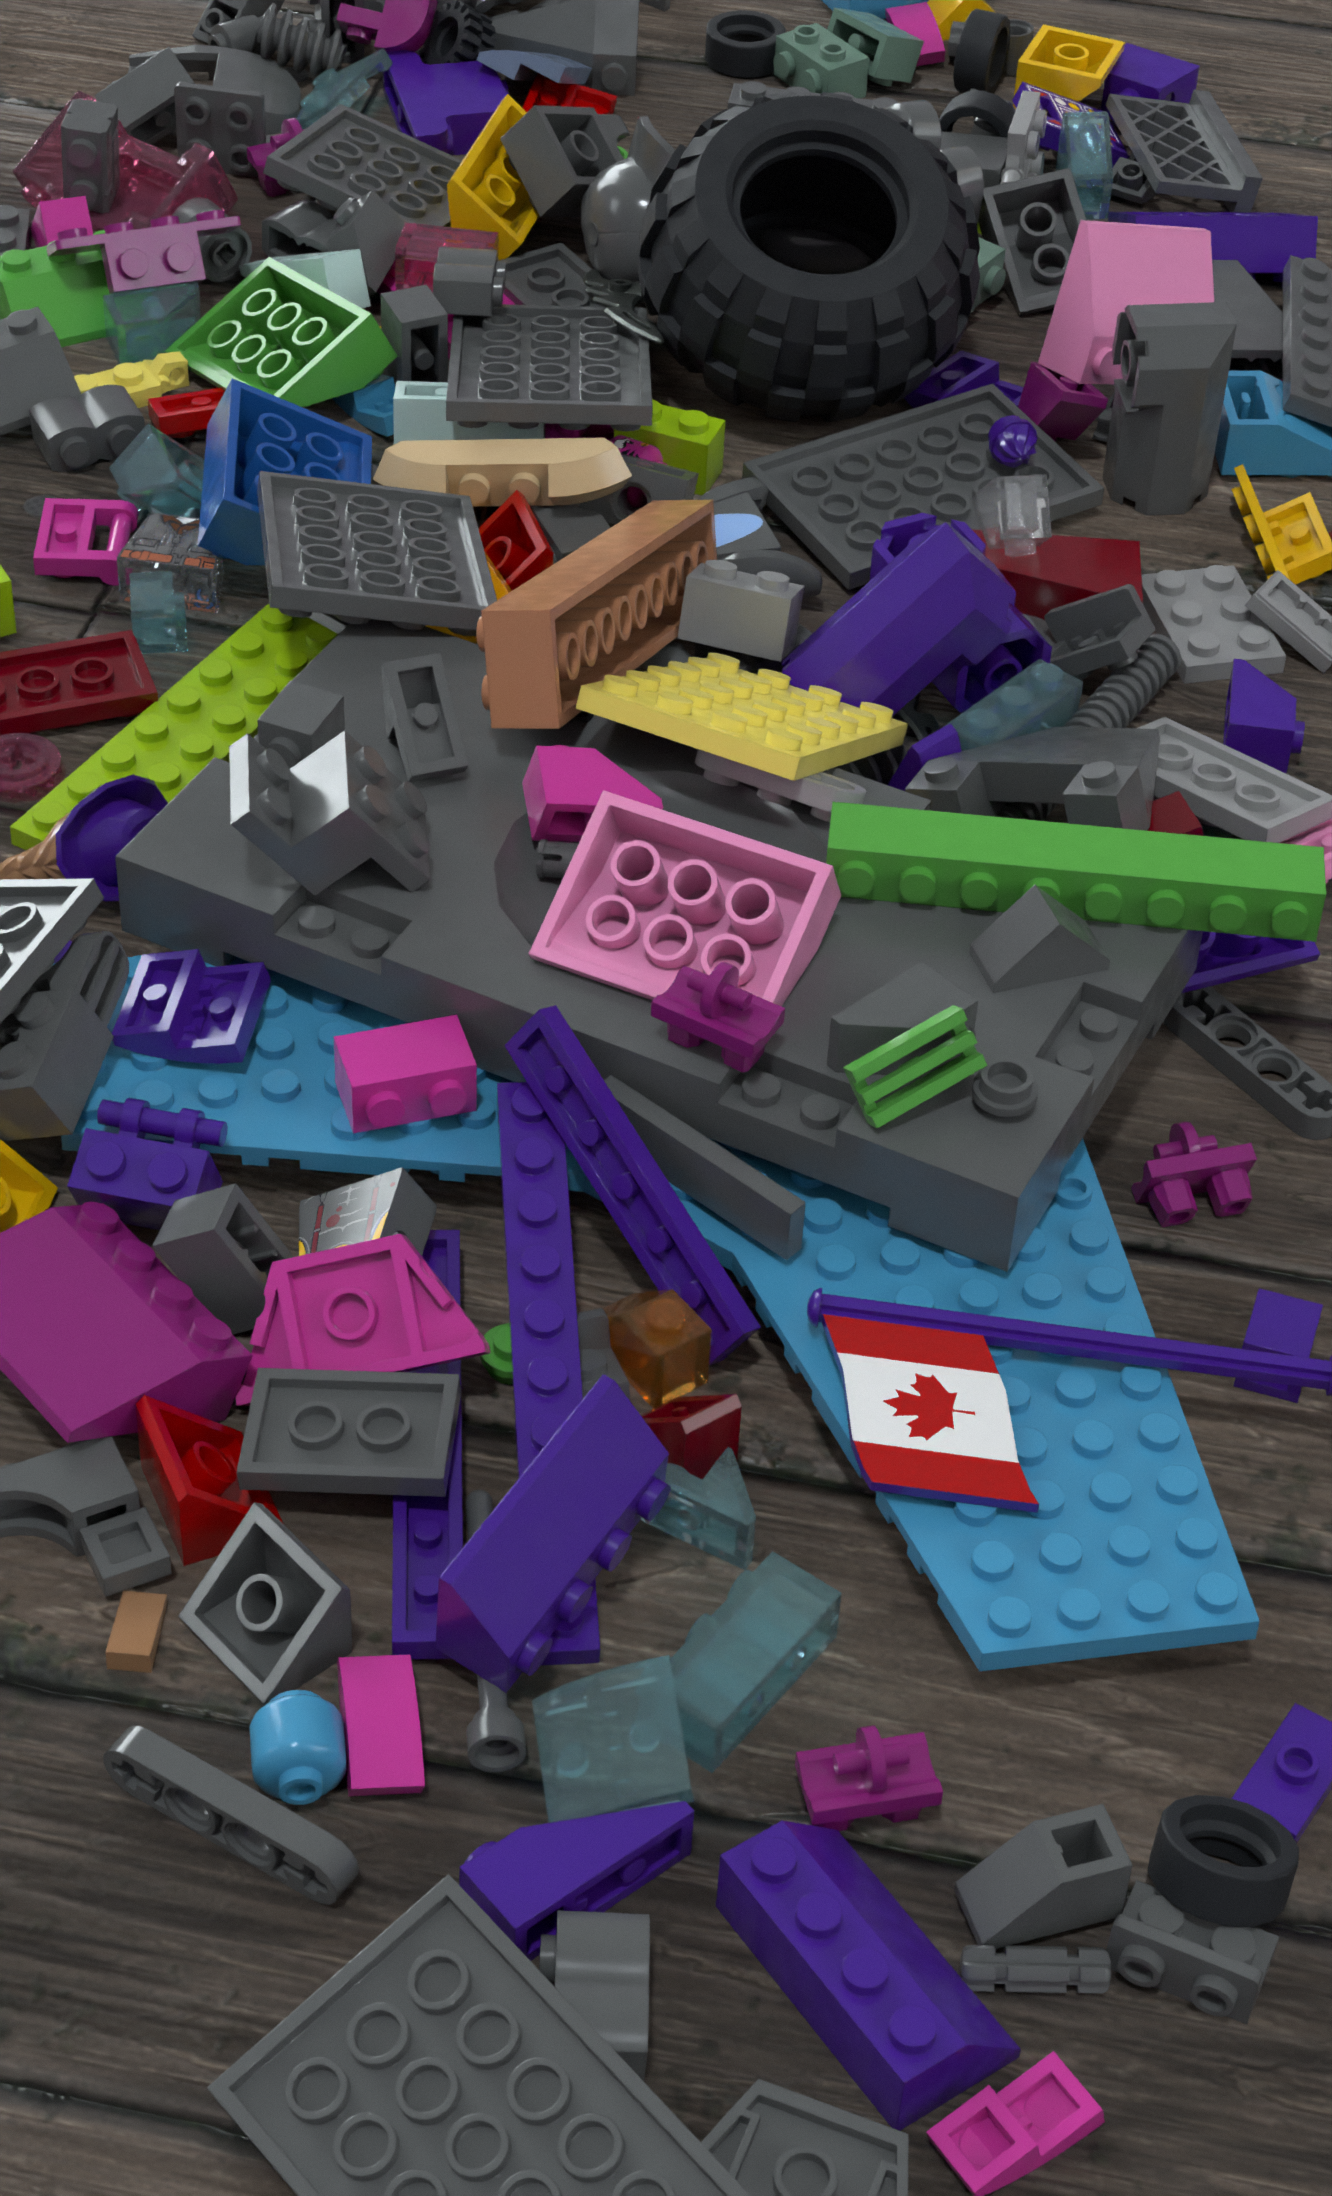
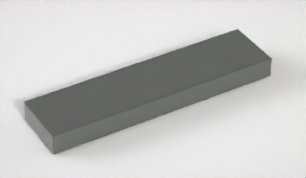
[604,1075,806,1260]

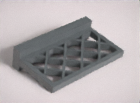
[1106,90,1263,212]

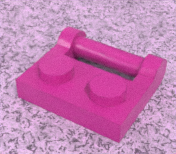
[33,498,139,586]

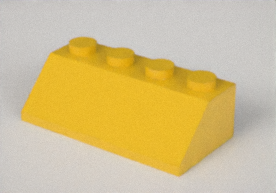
[447,94,539,261]

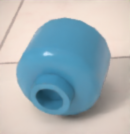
[250,1690,347,1805]

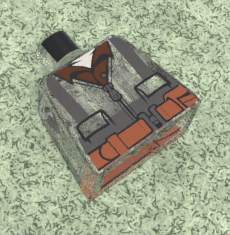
[117,508,225,614]

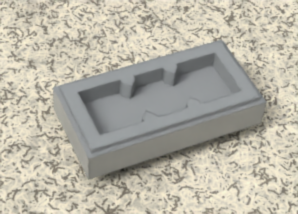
[1245,570,1332,674]

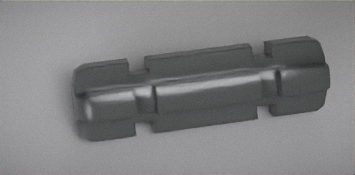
[960,1945,1111,1994]

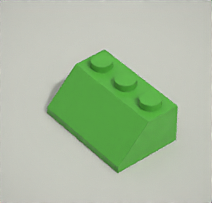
[0,230,159,347]

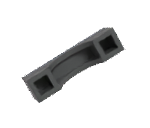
[0,1436,140,1557]

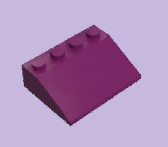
[0,1202,253,1443]

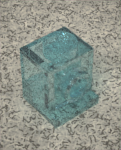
[129,571,188,654]

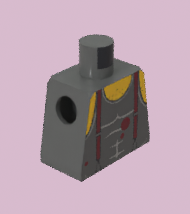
[299,1167,437,1256]

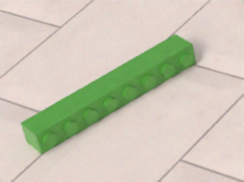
[826,801,1326,942]

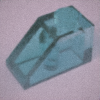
[103,281,201,364]

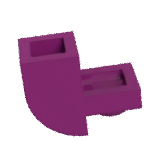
[336,0,438,60]

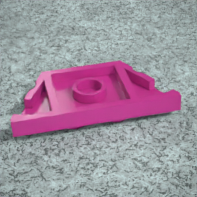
[235,1234,491,1407]

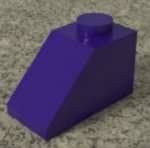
[1223,659,1305,774]

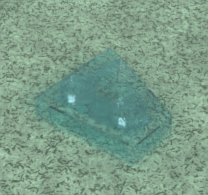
[296,48,393,129]

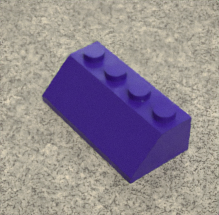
[435,1374,671,1693]
[716,1820,1021,2131]

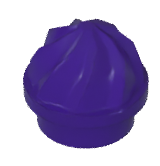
[988,415,1037,468]

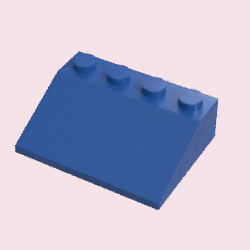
[198,378,372,565]

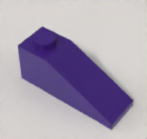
[459,1801,694,1961]

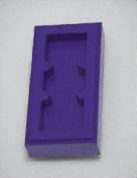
[1231,1703,1332,1844]

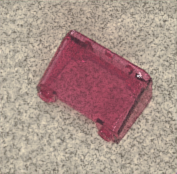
[13,91,238,231]

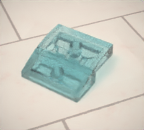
[532,1655,694,1823]

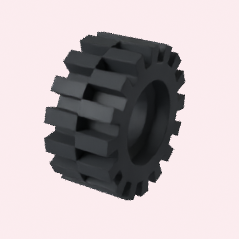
[418,0,496,65]

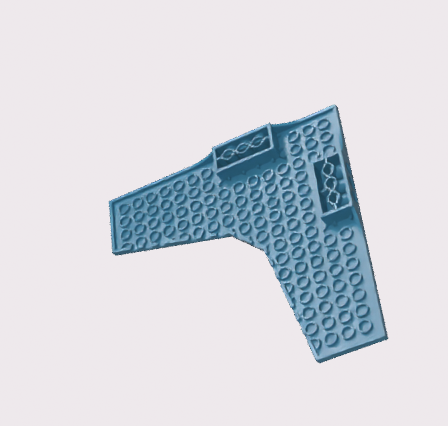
[52,955,1260,1671]

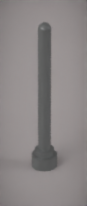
[466,1490,526,1772]

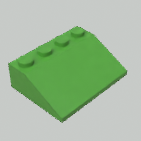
[165,257,398,408]

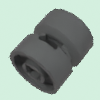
[172,197,252,282]

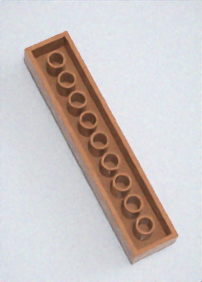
[476,500,717,729]

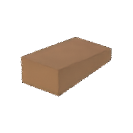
[105,1591,168,1673]

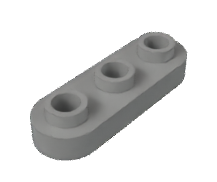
[695,749,866,822]

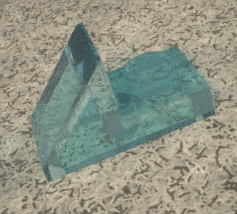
[641,1447,756,1570]

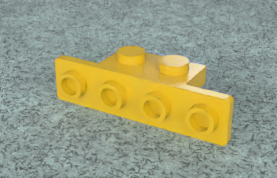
[1231,464,1332,585]

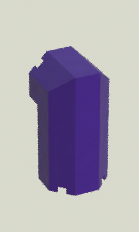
[869,513,1052,725]
[782,522,1016,717]

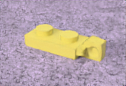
[74,351,189,408]

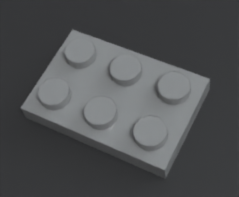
[1142,565,1286,684]

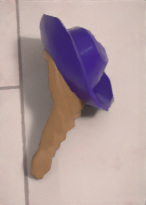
[0,774,168,901]

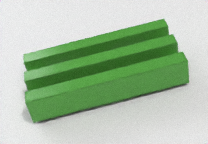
[843,1005,987,1128]

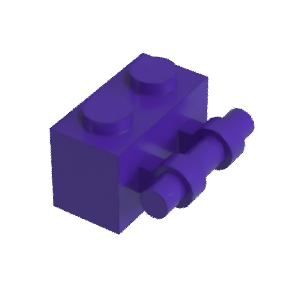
[67,1097,228,1230]

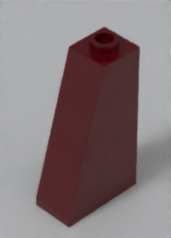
[972,529,1143,620]

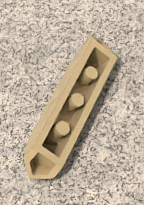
[373,438,632,507]

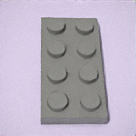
[1138,717,1332,843]

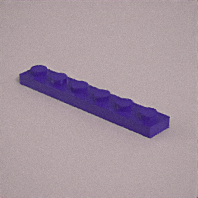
[504,1005,761,1367]

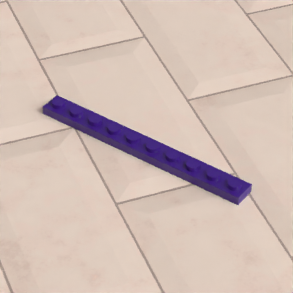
[497,1082,600,1665]

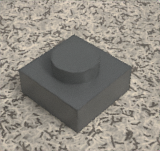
[79,1507,172,1597]

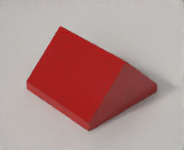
[478,490,554,591]
[135,1395,284,1566]

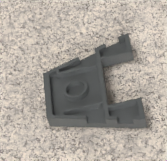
[701,2079,909,2196]

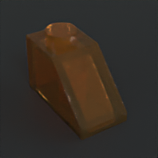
[603,1289,712,1409]

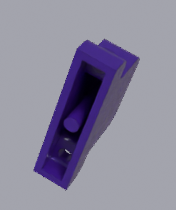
[382,50,509,156]

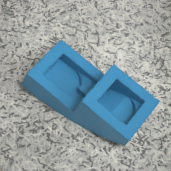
[332,374,395,437]

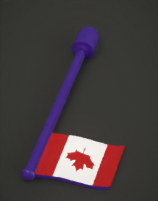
[807,1288,1332,1513]

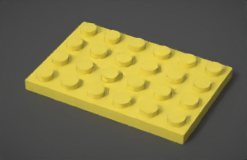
[576,653,908,781]

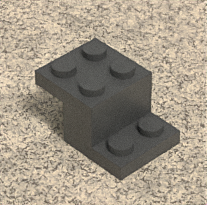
[229,730,431,896]

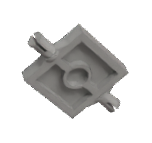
[999,91,1047,185]

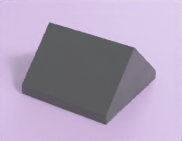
[178,1502,352,1704]

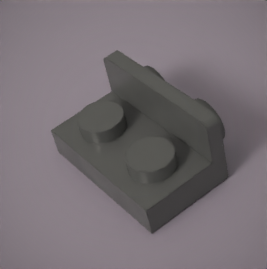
[1107,1880,1279,2025]

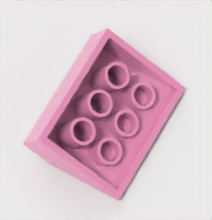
[1038,220,1214,384]
[529,790,841,1007]

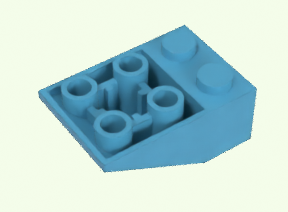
[1215,371,1332,478]

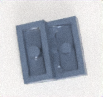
[476,50,592,84]

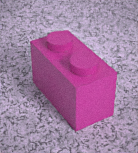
[334,1015,477,1134]

